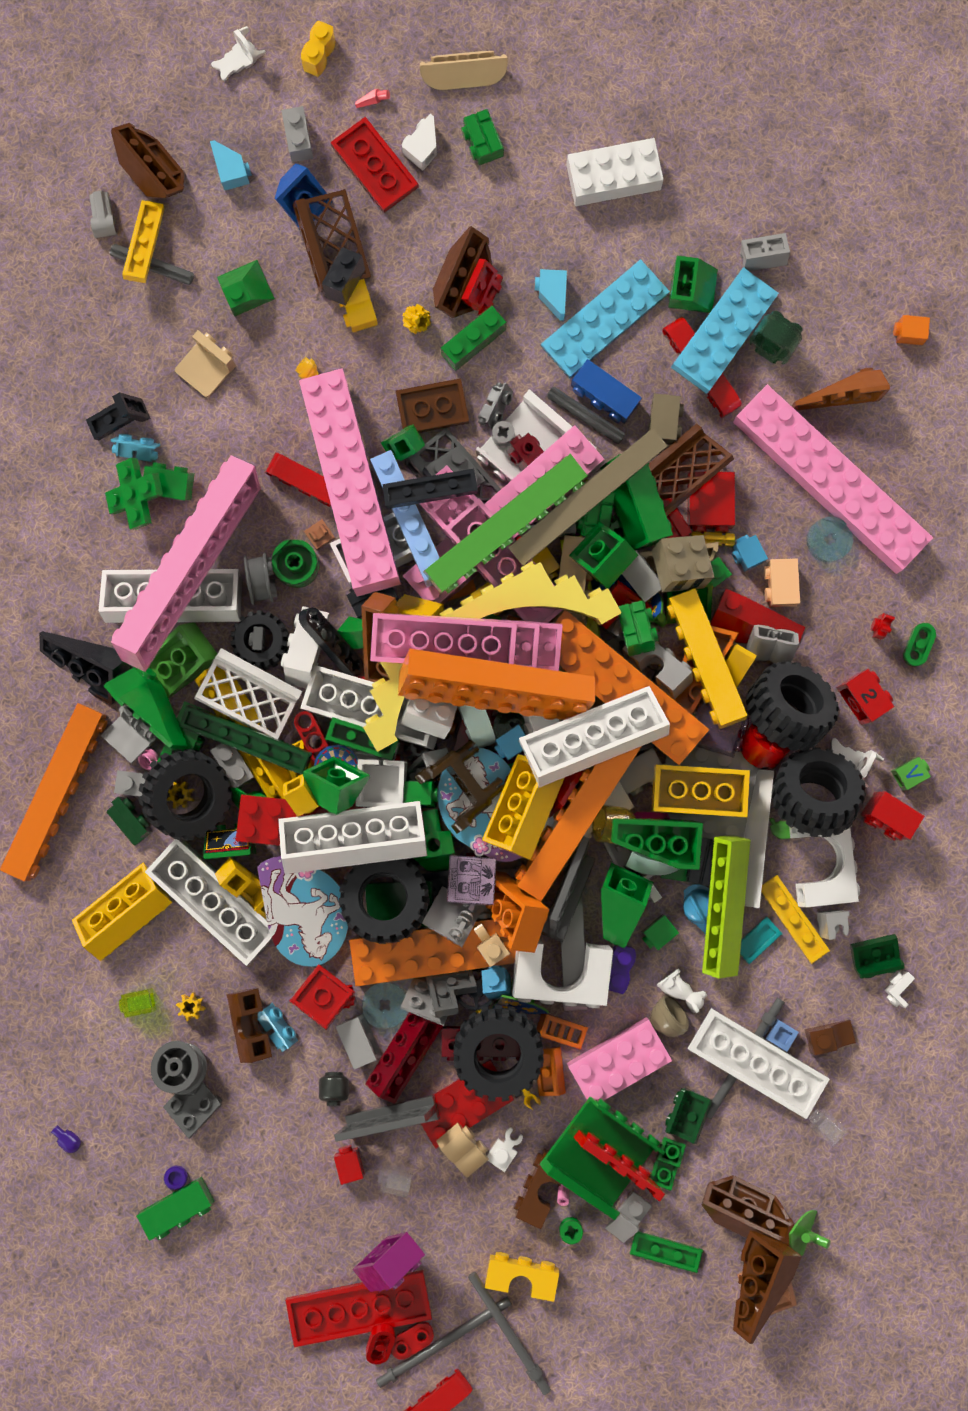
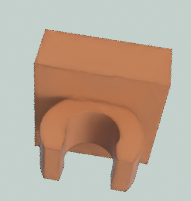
[304,519,335,550]

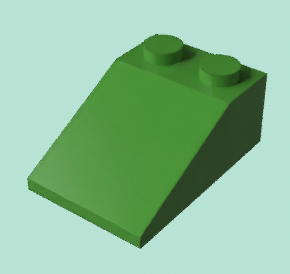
[148,622,217,699]

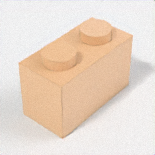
[763,558,800,607]

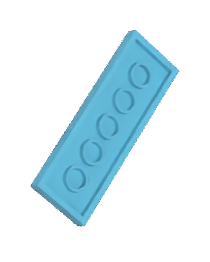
[541,259,670,378]
[671,267,779,394]

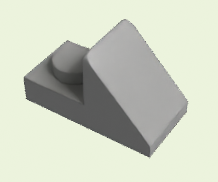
[605,1191,652,1243]

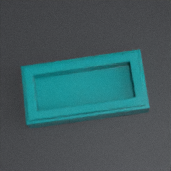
[740,916,783,964]

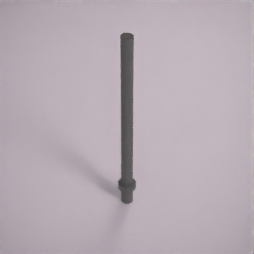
[376,1296,512,1388]

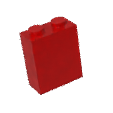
[687,472,735,533]

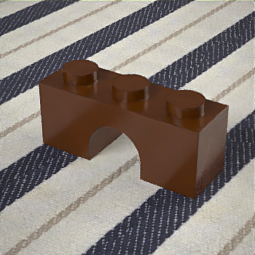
[226,988,272,1063]
[513,1149,561,1229]

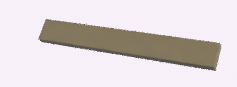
[508,428,667,566]

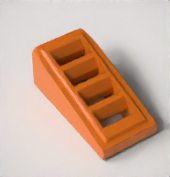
[537,1014,588,1050]

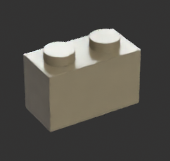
[649,393,684,445]

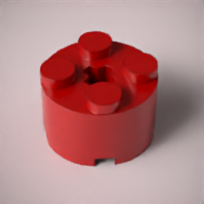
[739,724,790,770]

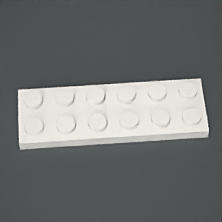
[688,1008,830,1119]

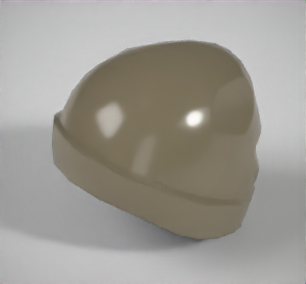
[650,995,689,1037]

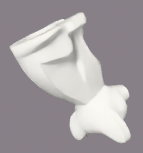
[657,968,707,1014]

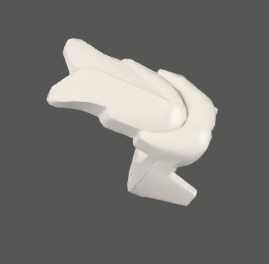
[211,26,266,81]
[831,738,884,788]

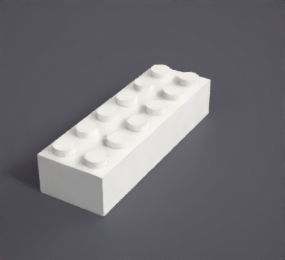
[99,569,243,623]
[301,665,437,750]
[279,801,427,874]
[145,838,272,966]

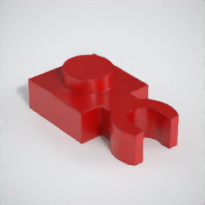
[871,613,895,640]

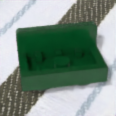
[107,796,153,846]
[850,934,905,979]
[665,1088,713,1144]

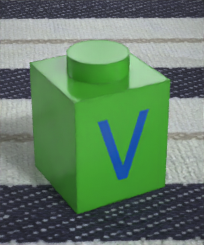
[891,757,931,791]

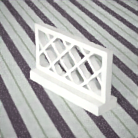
[194,648,302,739]

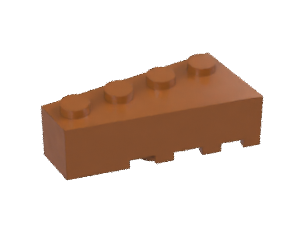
[361,592,400,682]

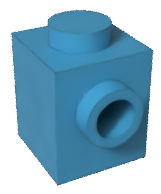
[732,535,768,572]
[494,725,526,760]
[482,965,512,1000]

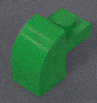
[381,424,425,461]

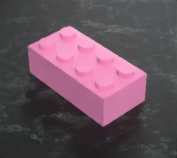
[567,1017,672,1101]

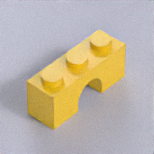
[215,857,267,920]
[485,1252,559,1302]

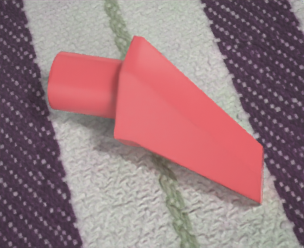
[355,89,390,108]

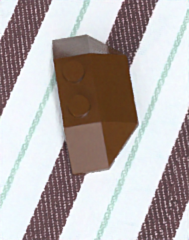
[111,123,185,198]
[433,226,492,318]
[701,1175,794,1246]

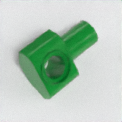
[421,809,455,860]

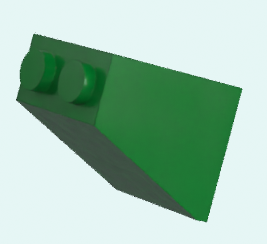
[601,863,654,948]

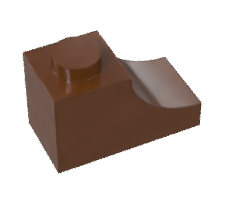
[804,1020,856,1055]

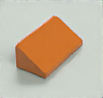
[537,1047,566,1096]

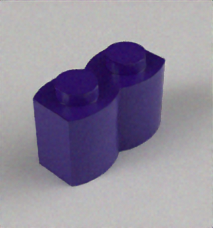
[609,945,636,994]

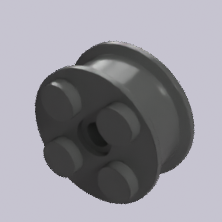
[244,553,277,605]
[151,1041,207,1095]

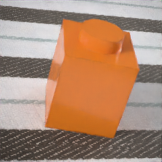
[893,315,930,345]

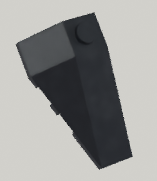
[39,631,130,705]

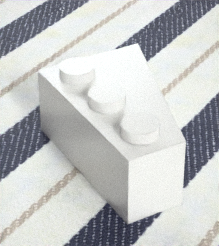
[281,606,329,689]

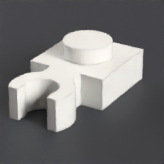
[487,1127,523,1172]

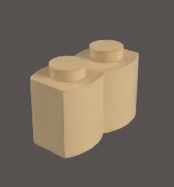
[437,1123,489,1178]

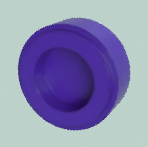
[164,1165,188,1190]

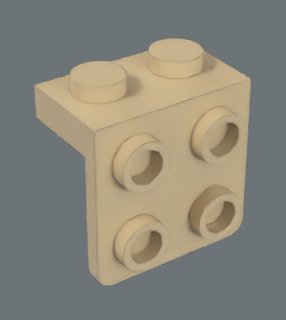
[175,330,236,398]

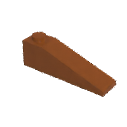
[792,368,890,411]

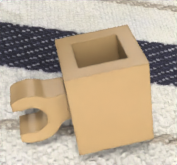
[474,923,510,967]

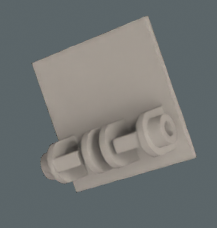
[100,705,158,764]
[422,886,482,947]
[401,978,447,1026]

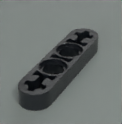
[299,607,363,676]

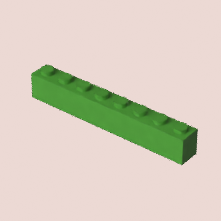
[423,454,588,594]

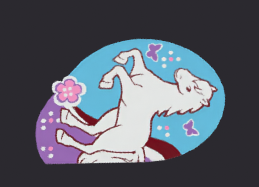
[438,748,522,862]
[257,856,348,967]

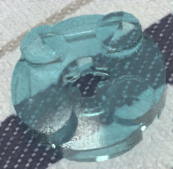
[806,517,853,563]
[362,982,407,1028]

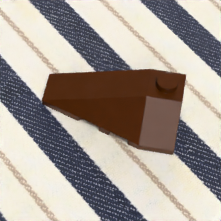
[733,1230,802,1344]

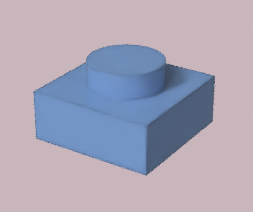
[766,1019,799,1052]

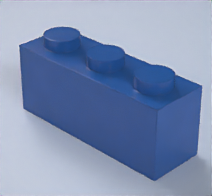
[571,359,642,424]

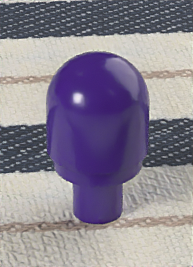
[51,1125,81,1153]

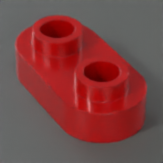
[391,1321,434,1360]
[366,1324,395,1364]

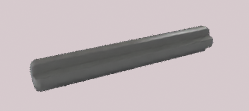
[110,244,194,285]
[547,387,625,444]

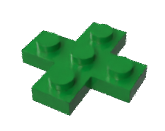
[105,458,163,530]

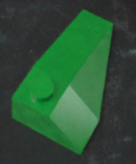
[104,667,188,749]
[611,818,703,870]

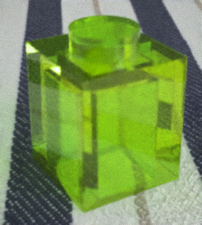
[119,988,156,1018]

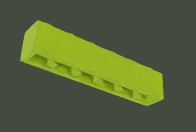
[702,835,751,979]

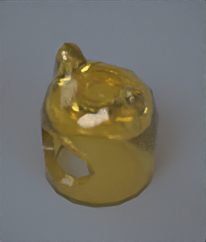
[592,805,635,844]

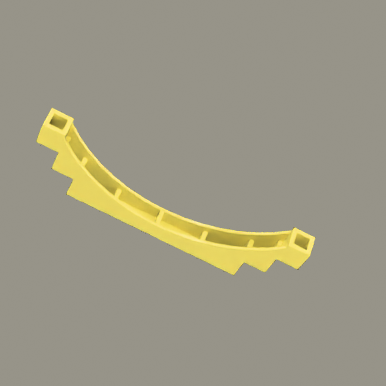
[363,561,621,752]

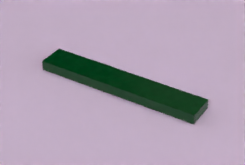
[179,705,313,775]

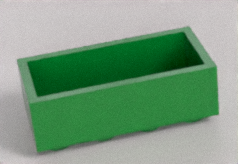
[600,454,673,551]

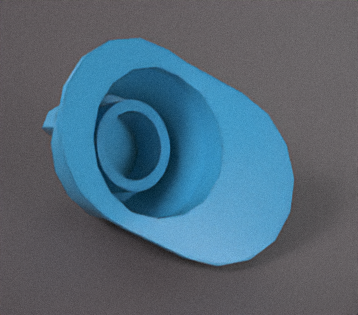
[683,884,710,934]

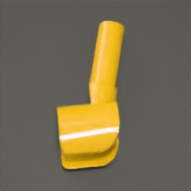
[522,1089,541,1110]

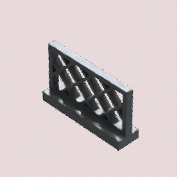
[405,428,501,502]
[541,836,595,942]
[334,1095,440,1142]

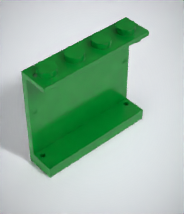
[539,1096,665,1220]

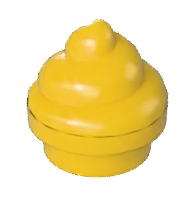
[295,357,318,379]

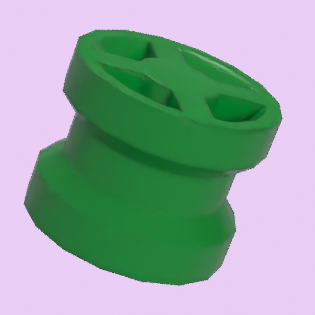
[559,1217,583,1244]

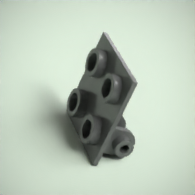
[163,1082,223,1139]

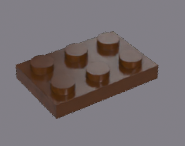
[395,378,469,433]

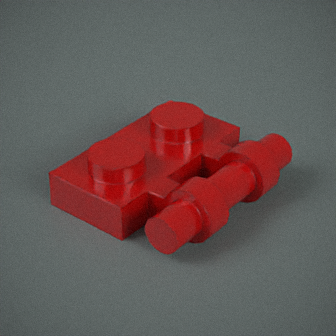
[461,259,503,316]

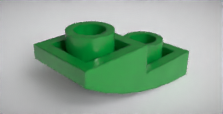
[650,1137,686,1191]

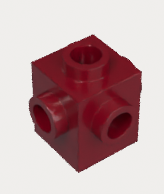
[506,432,544,471]

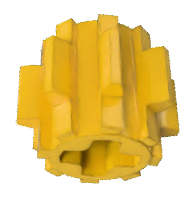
[402,304,431,334]
[167,782,195,809]
[176,992,206,1022]

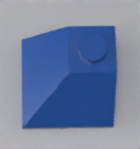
[274,163,333,229]

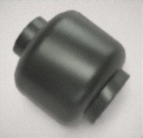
[319,1072,349,1107]

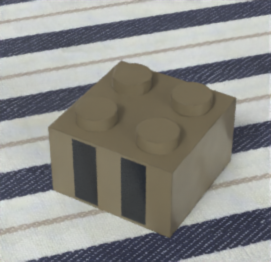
[652,535,714,592]

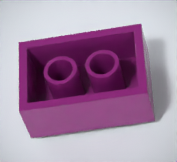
[352,1232,425,1292]

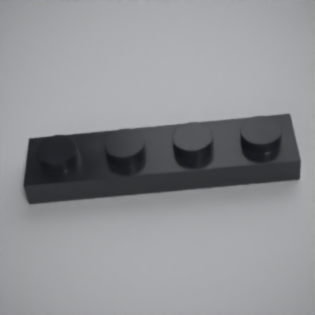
[382,468,478,509]

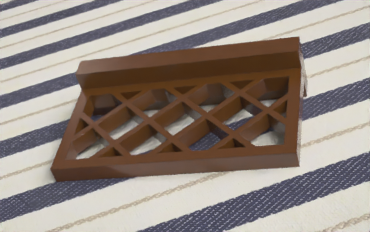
[293,189,371,293]
[649,423,734,516]

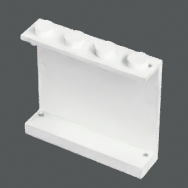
[476,390,597,482]

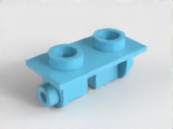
[111,434,160,462]
[257,1003,298,1052]

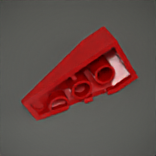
[710,589,805,643]

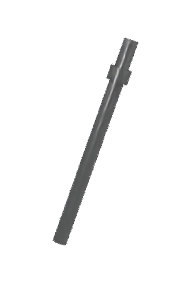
[707,997,785,1119]
[468,1272,551,1395]

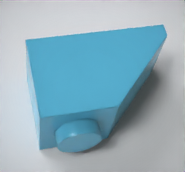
[210,140,252,191]
[535,269,567,320]

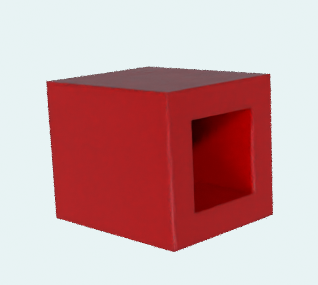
[334,1145,365,1185]

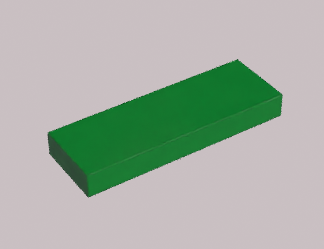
[629,1231,703,1273]

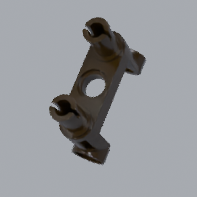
[415,740,505,834]

